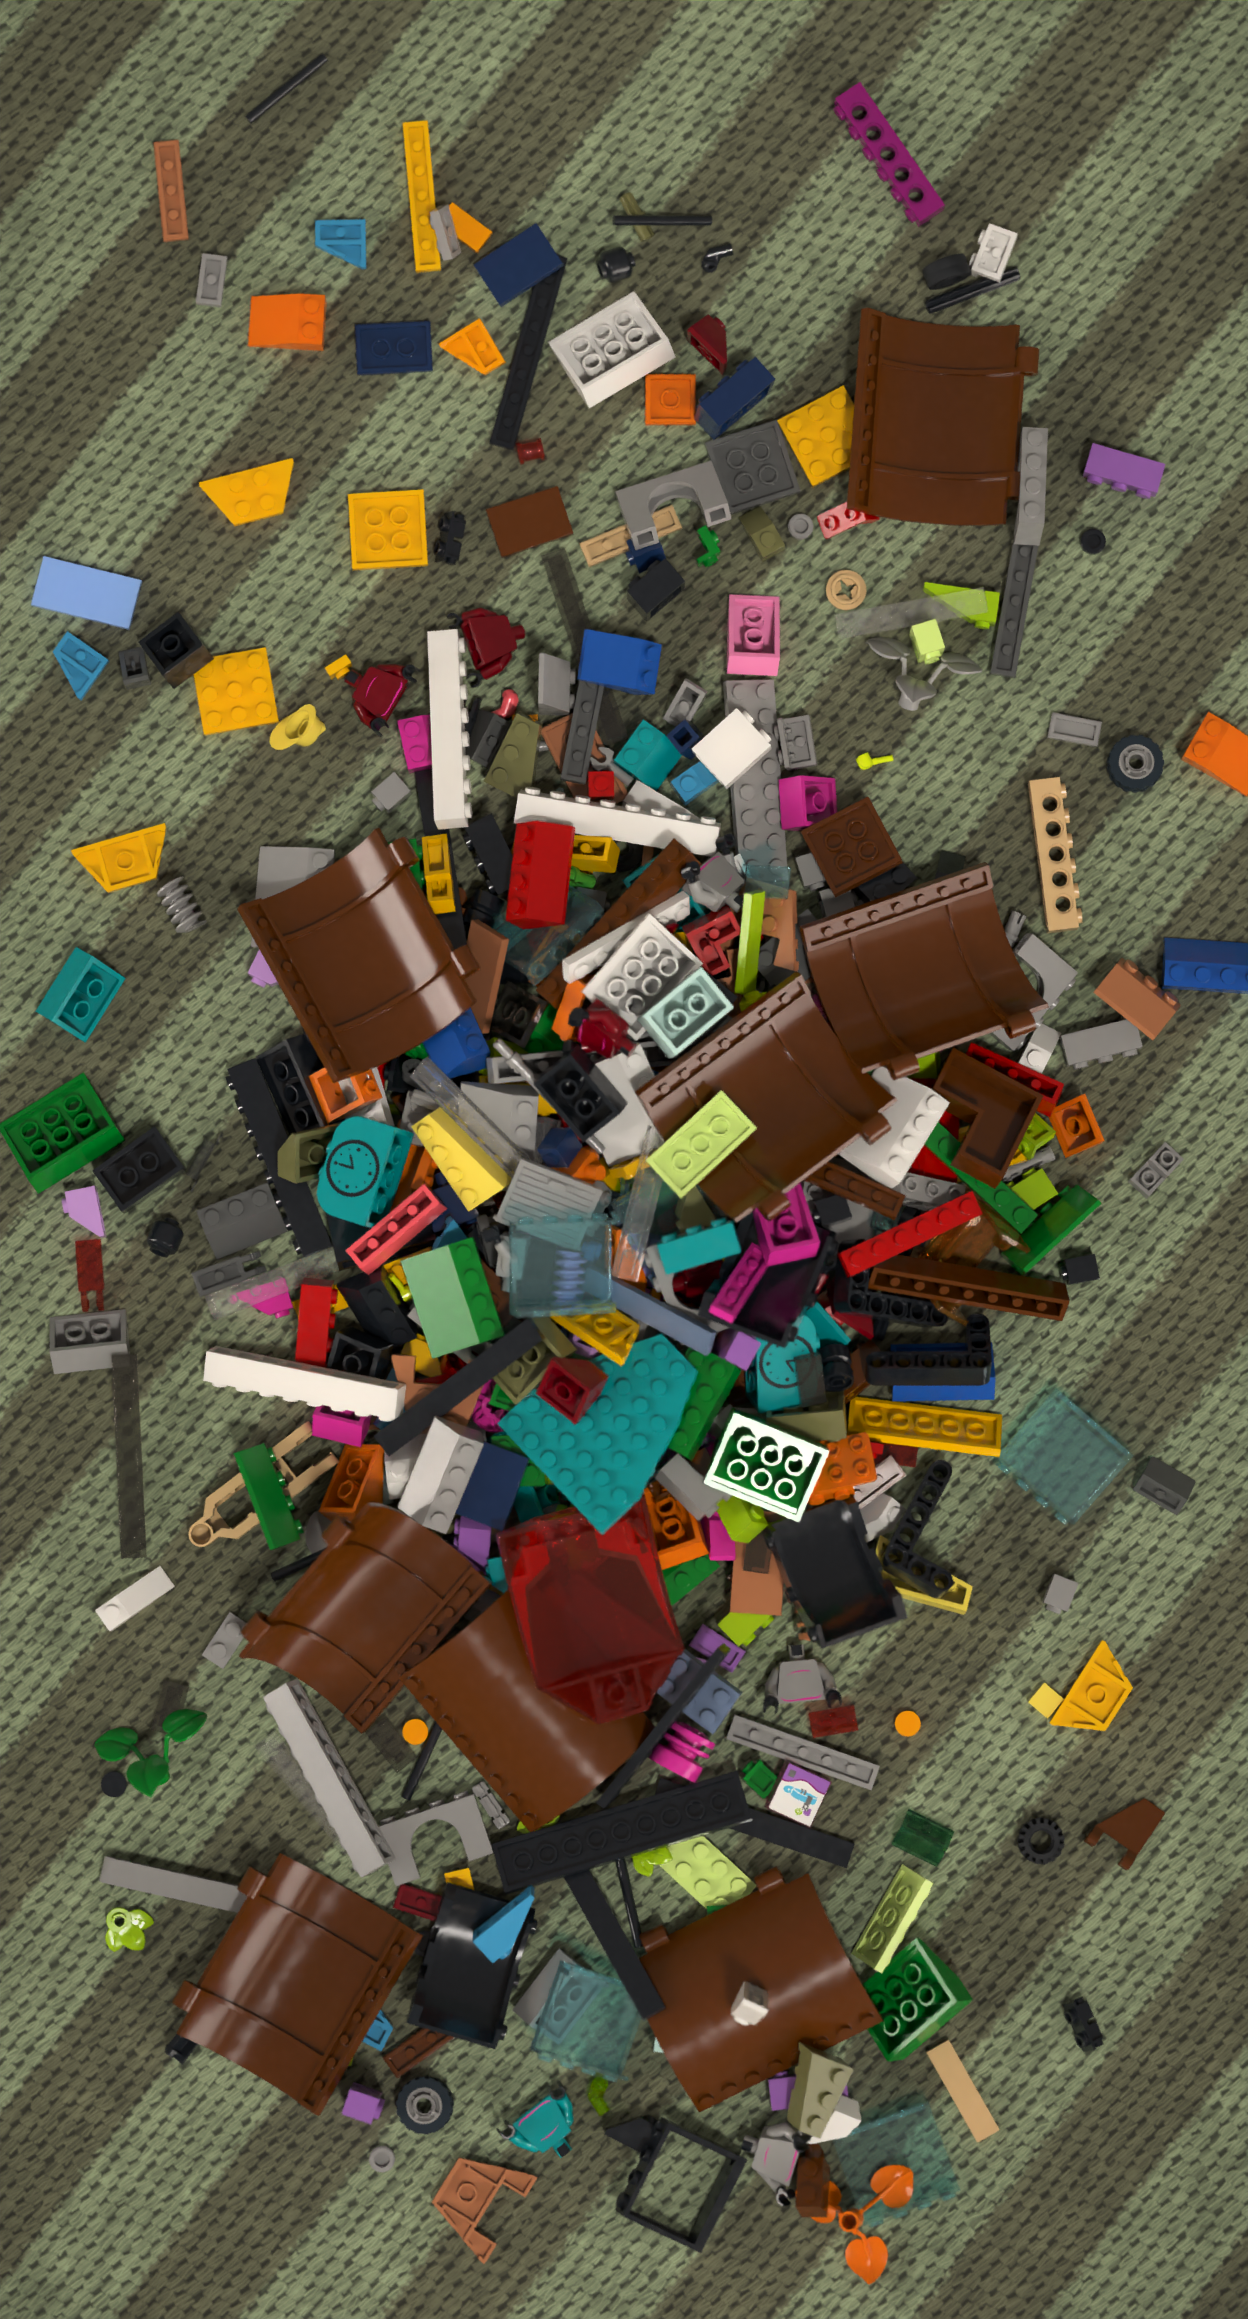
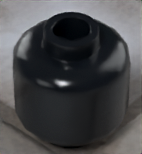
[596,247,636,283]
[146,1218,184,1258]

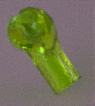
[587,2077,610,2116]

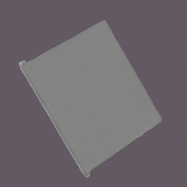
[493,1157,603,1252]

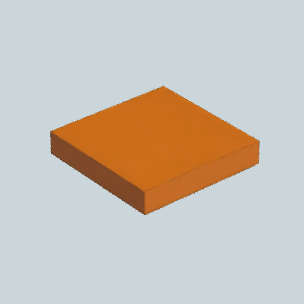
[645,374,696,425]

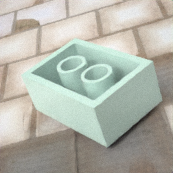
[637,967,734,1059]

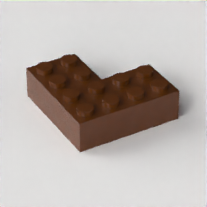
[931,1048,1043,1189]

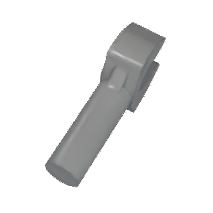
[590,747,634,786]

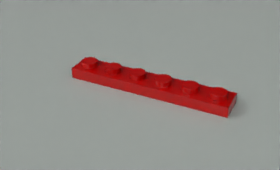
[837,1191,983,1277]

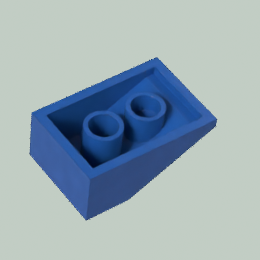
[577,629,662,695]

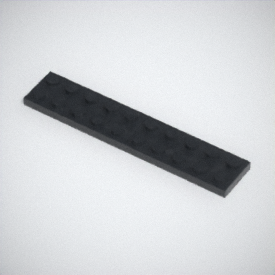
[491,1771,752,1894]

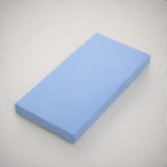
[31,556,142,630]

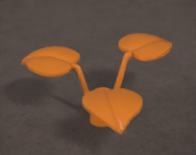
[795,2165,914,2284]

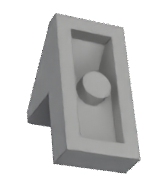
[663,678,708,727]

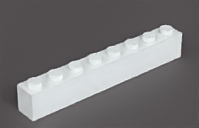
[427,629,472,830]
[514,787,721,857]
[203,1346,406,1421]

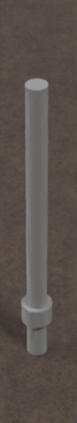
[493,1038,605,1155]

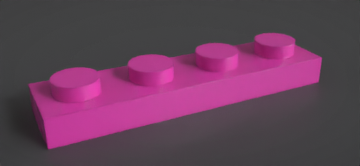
[709,1243,769,1323]

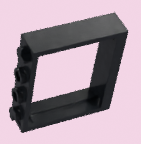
[615,2117,747,2253]

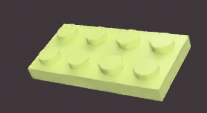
[646,1090,757,1199]
[659,1836,757,1909]
[851,1864,933,1973]

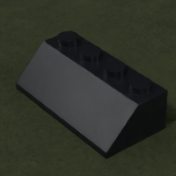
[256,1034,345,1135]

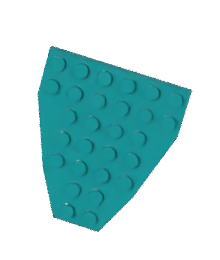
[497,1334,698,1535]

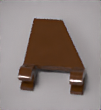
[1084,1798,1165,1870]

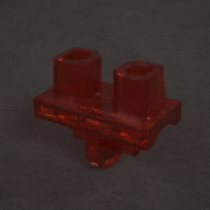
[808,1705,858,1738]

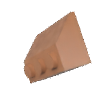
[1094,958,1181,1040]

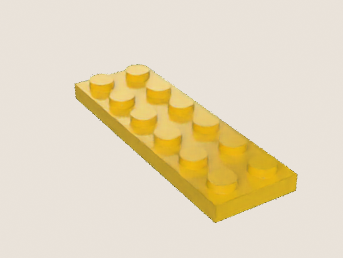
[847,1397,1002,1457]

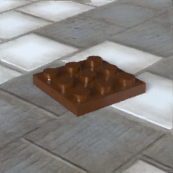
[801,797,903,898]

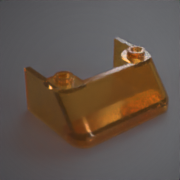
[918,1198,1030,1326]

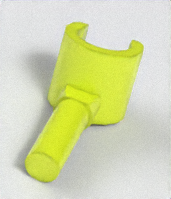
[856,752,893,770]
[388,1273,413,1302]

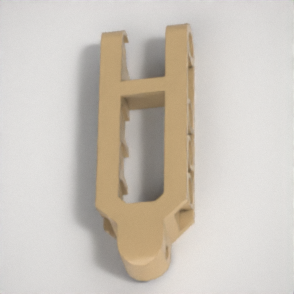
[188,1421,339,1547]

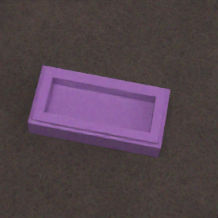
[689,1624,746,1673]

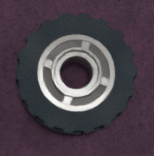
[1107,735,1164,793]
[396,2076,454,2135]

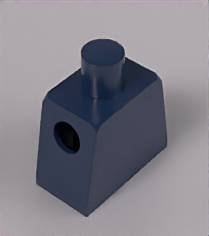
[432,1172,482,1235]

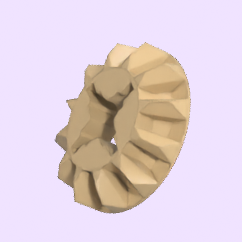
[826,570,866,611]

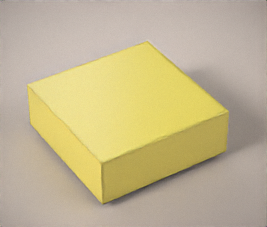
[1028,1683,1064,1719]

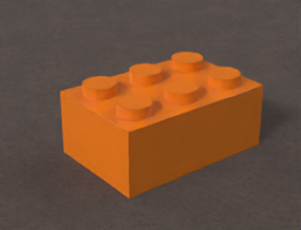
[638,1485,709,1570]

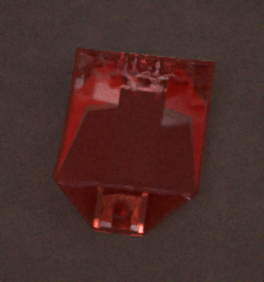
[496,1494,685,1725]

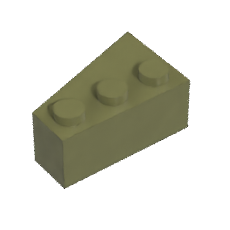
[483,712,543,798]
[787,2042,854,2139]

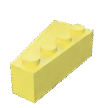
[411,1105,514,1212]
[875,1535,973,1615]

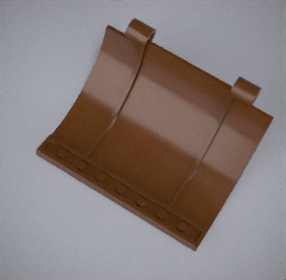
[847,308,1039,526]
[237,828,480,1083]
[799,862,1049,1080]
[635,971,897,1223]
[238,1502,493,1734]
[398,1578,655,1832]
[172,1853,423,2116]
[639,1866,883,2113]

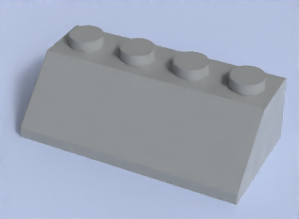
[398,1416,484,1534]

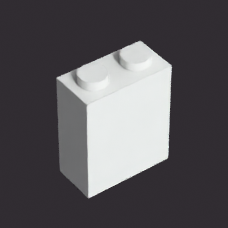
[692,708,772,790]

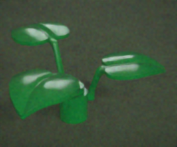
[94,1709,207,1797]

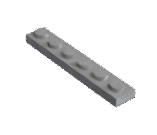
[726,1715,880,1790]

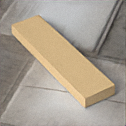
[579,505,682,568]
[926,2039,999,2143]

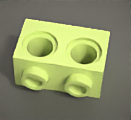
[909,619,945,665]

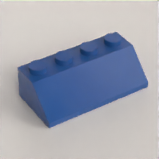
[1161,938,1248,994]
[423,1008,491,1081]
[890,1342,995,1402]

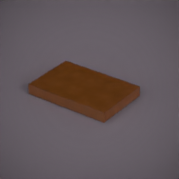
[486,486,574,558]

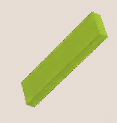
[735,890,765,995]

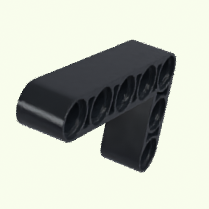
[833,1239,949,1328]
[865,1313,992,1386]
[880,1460,953,1599]

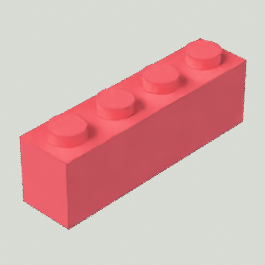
[346,1184,447,1275]

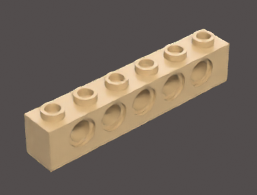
[1028,777,1083,934]

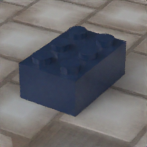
[694,357,775,440]

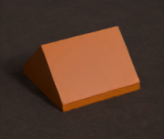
[1049,1094,1105,1158]

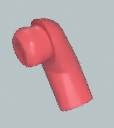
[491,689,519,719]

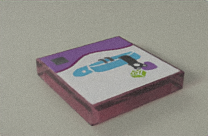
[764,1760,832,1828]

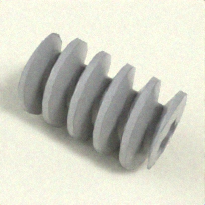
[157,876,207,933]

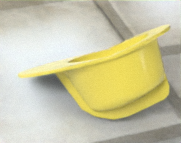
[270,704,326,750]

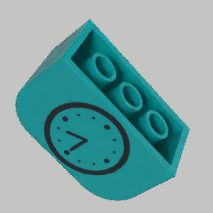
[317,1117,414,1228]
[745,1313,821,1413]

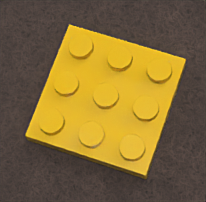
[777,385,854,488]
[348,490,428,571]
[194,647,279,735]

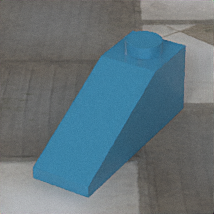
[670,761,719,806]
[472,1885,535,1963]

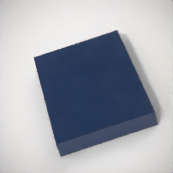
[474,223,564,307]
[355,321,433,376]
[455,1441,530,1531]

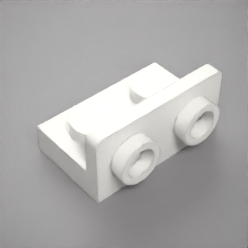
[969,223,1018,282]

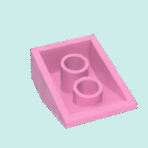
[727,594,780,676]

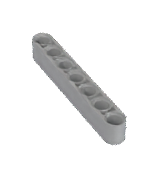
[99,1856,247,1913]

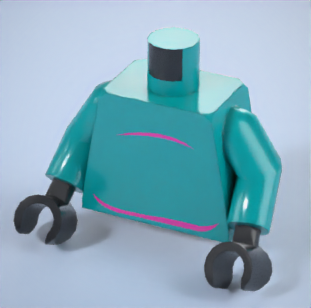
[496,2081,574,2158]

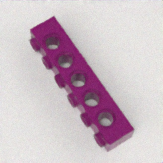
[833,82,945,227]

